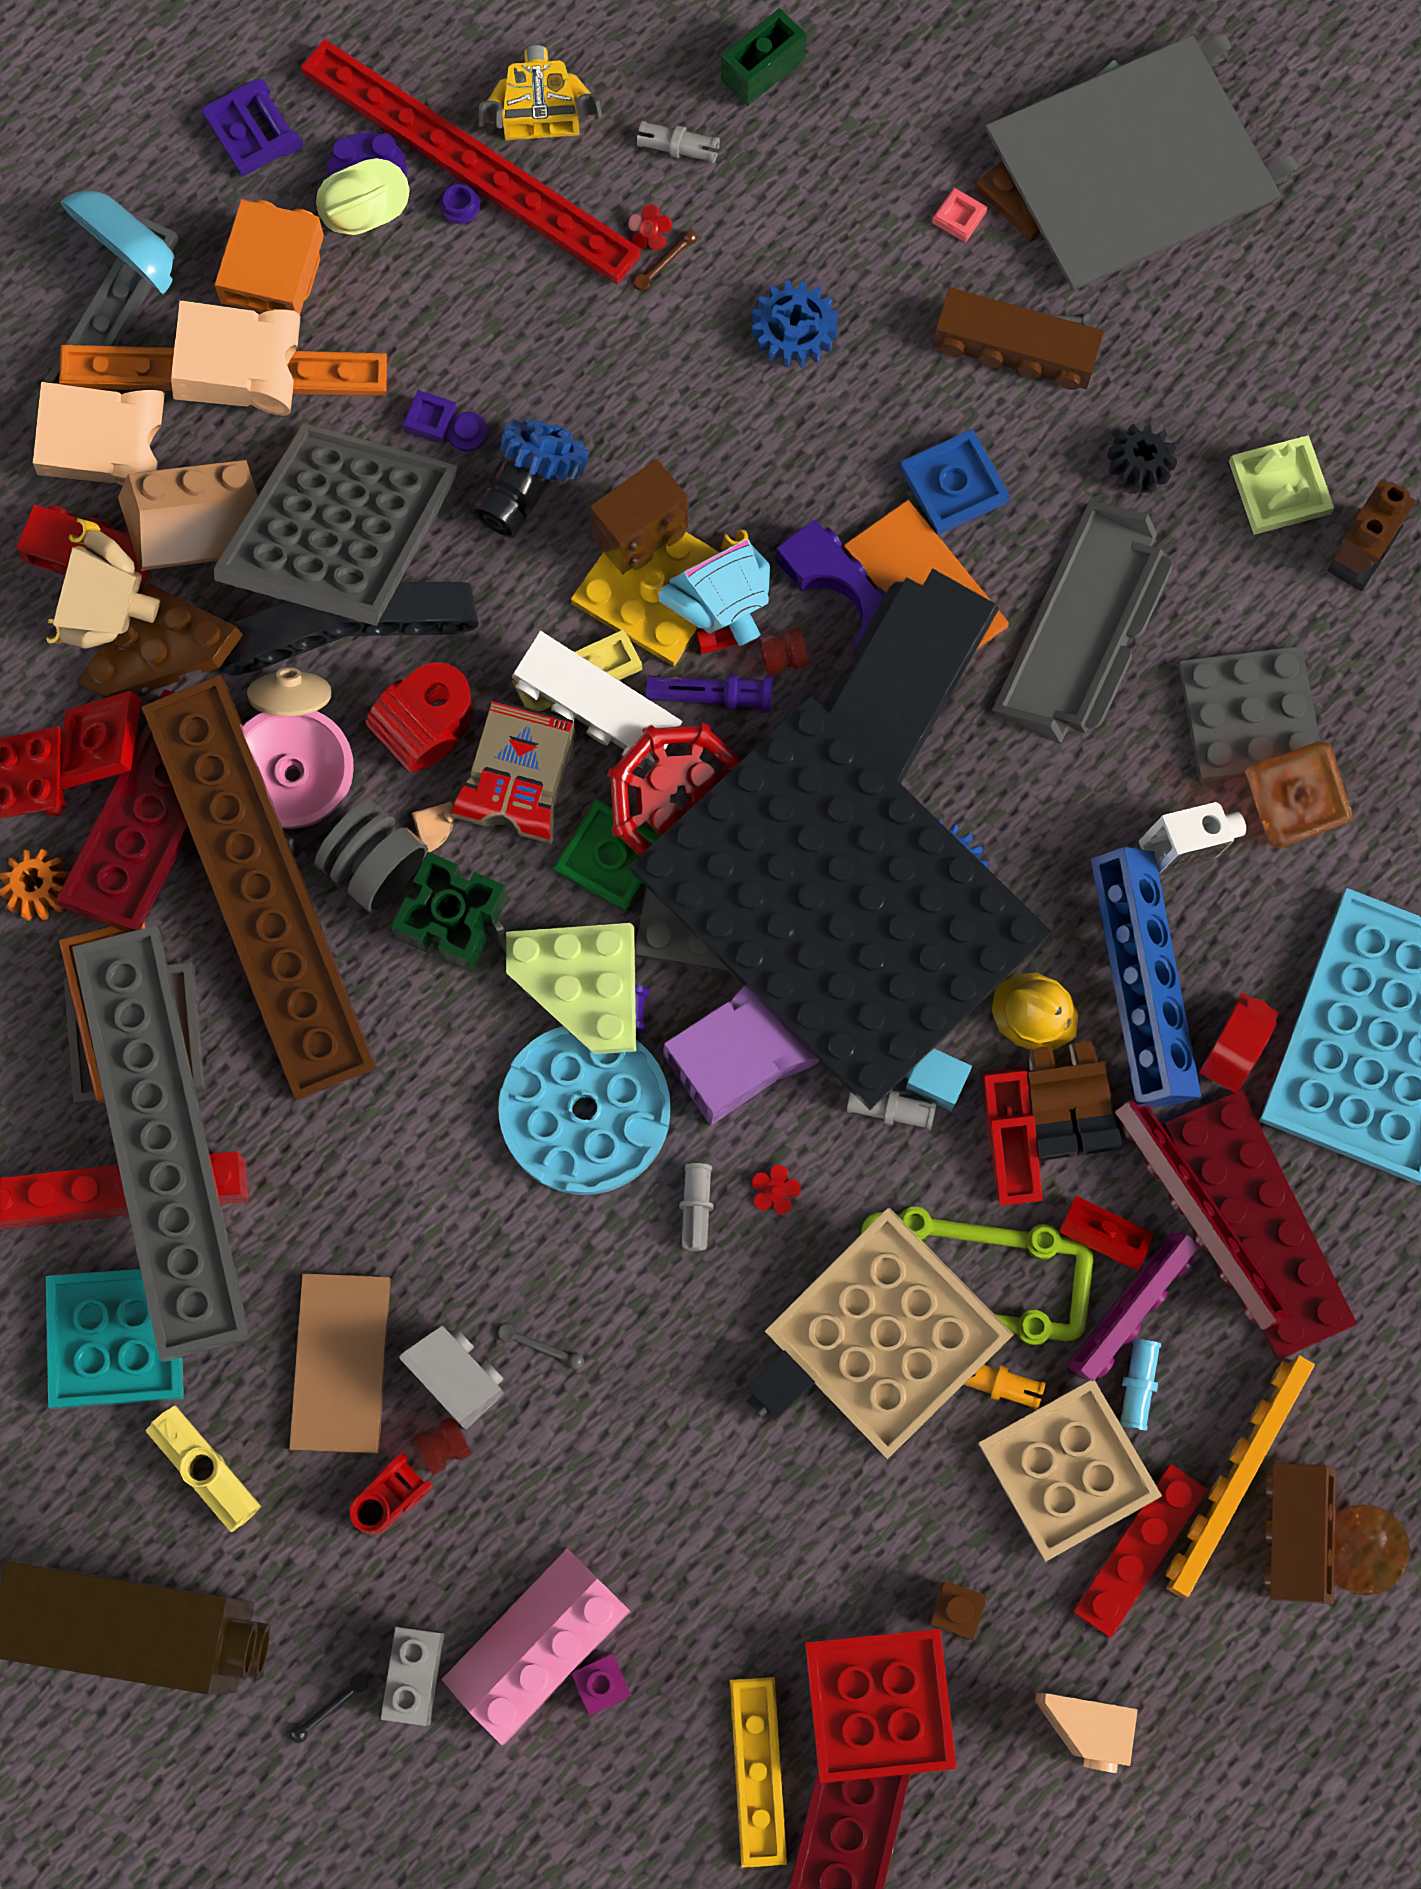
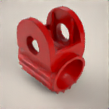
[365,662,474,773]

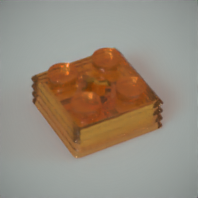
[1246,741,1353,849]

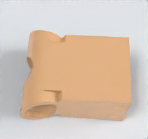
[171,301,300,416]
[33,382,165,486]

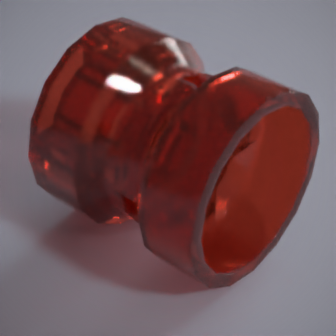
[758,627,809,676]
[413,1415,473,1476]

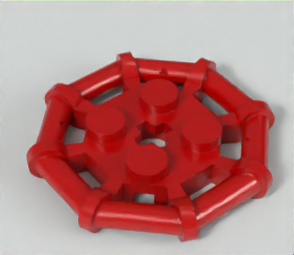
[607,722,742,856]

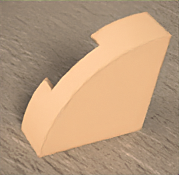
[412,802,454,852]

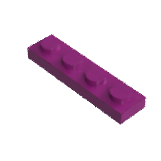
[1065,1233,1200,1381]

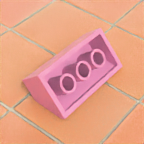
[441,1548,631,1745]

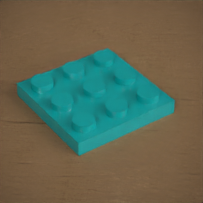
[46,1269,184,1409]

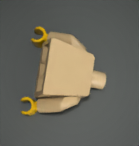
[46,518,160,649]

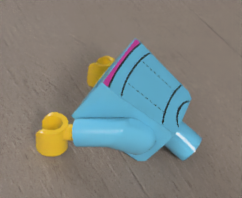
[640,530,770,646]

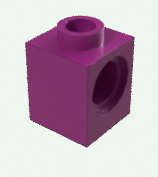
[571,1654,632,1716]

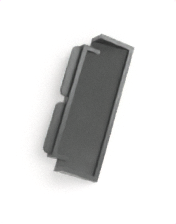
[992,501,1173,744]

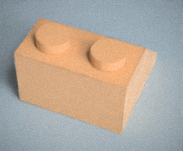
[1035,1693,1138,1773]

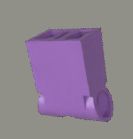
[662,986,820,1126]

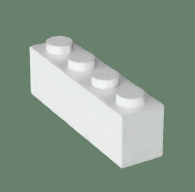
[512,631,683,768]

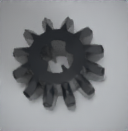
[1107,423,1177,494]

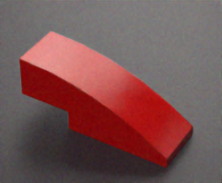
[980,1067,1043,1206]

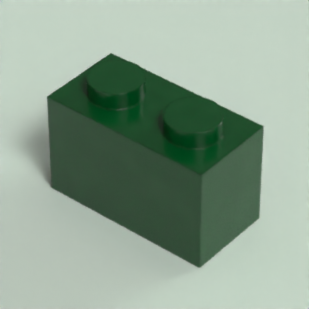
[721,8,806,107]

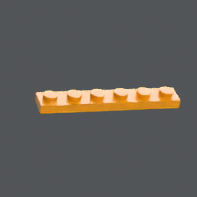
[1165,1355,1315,1598]

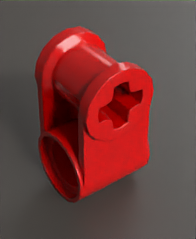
[349,1453,433,1536]

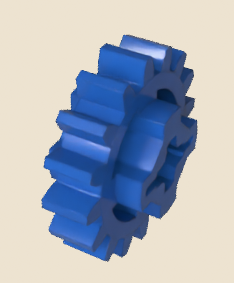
[752,280,838,368]
[499,419,589,481]

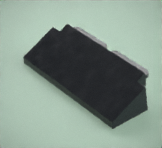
[822,568,999,783]

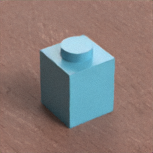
[905,1049,972,1112]

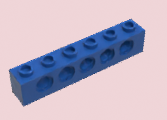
[1091,847,1201,1107]

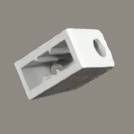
[1138,802,1246,877]

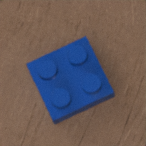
[900,429,1010,535]

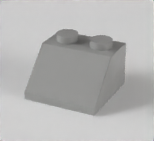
[399,1326,505,1430]

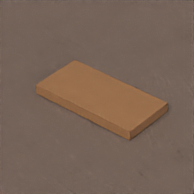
[289,1274,391,1454]

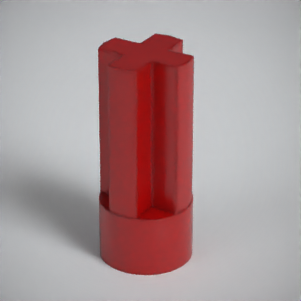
[696,625,757,655]

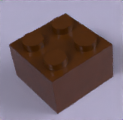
[590,459,688,575]

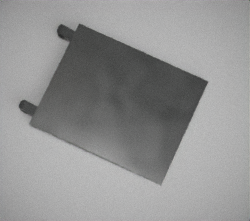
[985,35,1298,291]

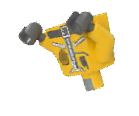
[479,45,602,140]

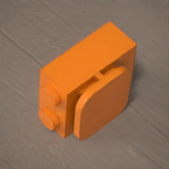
[215,199,324,315]

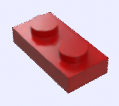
[1059,1195,1154,1271]

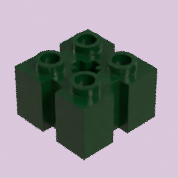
[391,852,508,973]

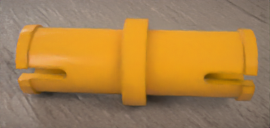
[963,1364,1046,1410]

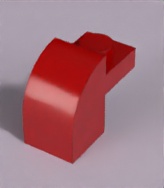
[1199,992,1279,1093]

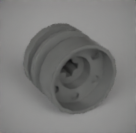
[314,799,428,913]

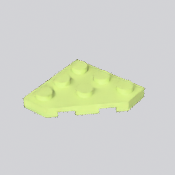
[506,923,636,1054]

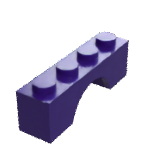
[776,519,886,651]

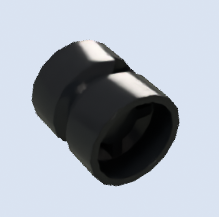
[471,460,545,538]

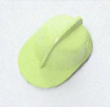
[316,158,409,235]

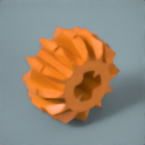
[0,849,70,921]

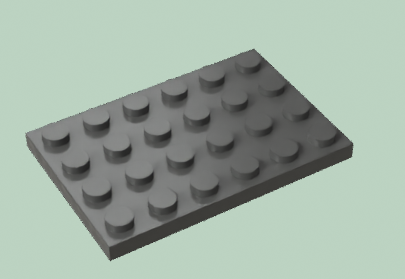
[214,423,457,626]

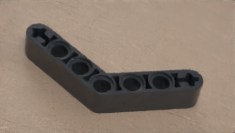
[223,582,479,675]

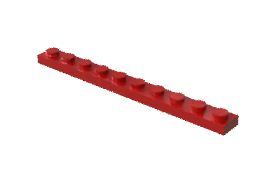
[301,39,641,286]

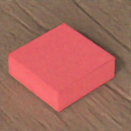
[932,188,987,243]

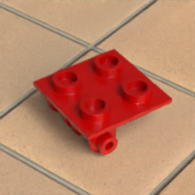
[0,726,66,819]

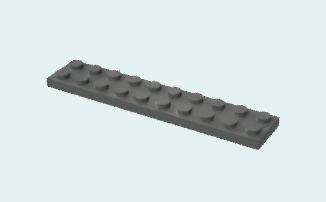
[72,925,250,1362]

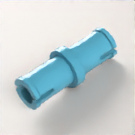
[1119,1338,1161,1431]

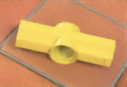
[145,1405,261,1532]

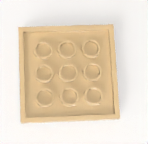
[765,1208,1014,1459]

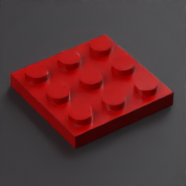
[805,1629,957,1783]

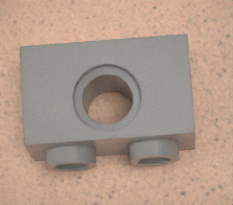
[381,1627,444,1726]

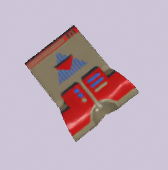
[451,699,577,844]

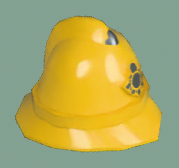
[992,973,1078,1050]

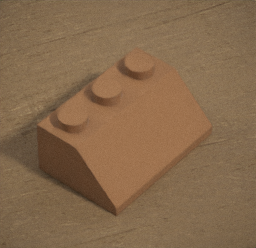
[118,460,258,571]

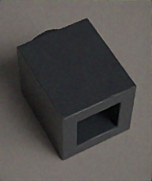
[746,1350,815,1422]

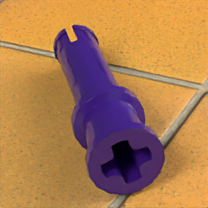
[646,674,772,713]

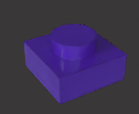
[403,390,457,444]

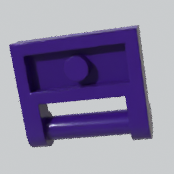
[201,79,303,177]

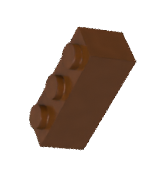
[1264,1463,1336,1604]

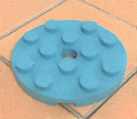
[498,1026,671,1195]

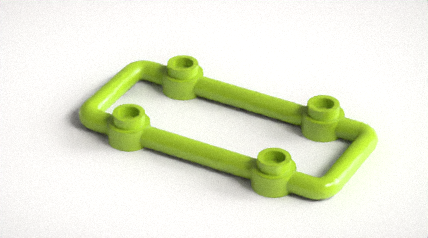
[861,1207,1093,1346]

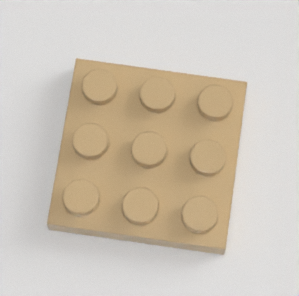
[978,1380,1162,1562]

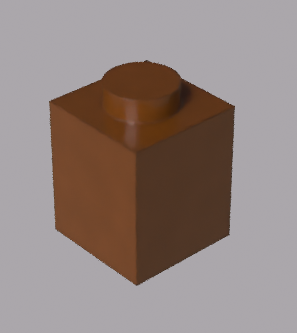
[927,1581,988,1640]

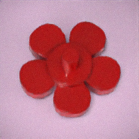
[628,204,672,251]
[752,1165,801,1215]

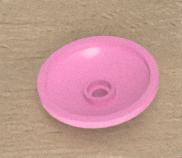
[243,711,354,829]

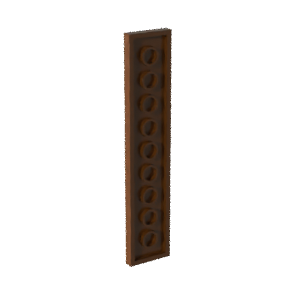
[142,675,377,1101]

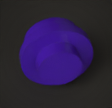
[440,184,480,224]
[447,412,488,452]

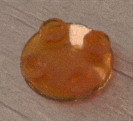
[1334,1504,1410,1595]

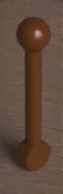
[634,230,698,291]

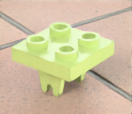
[1229,435,1334,535]

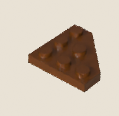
[77,583,243,699]

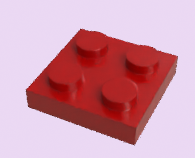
[60,691,141,789]

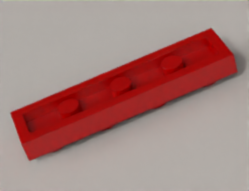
[1072,1464,1208,1638]

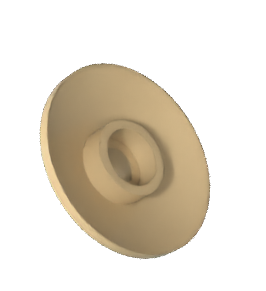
[247,668,331,716]

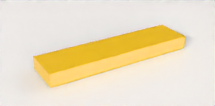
[730,1677,787,1868]

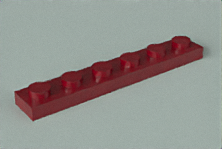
[1115,1100,1291,1330]

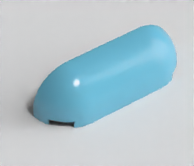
[60,190,175,294]

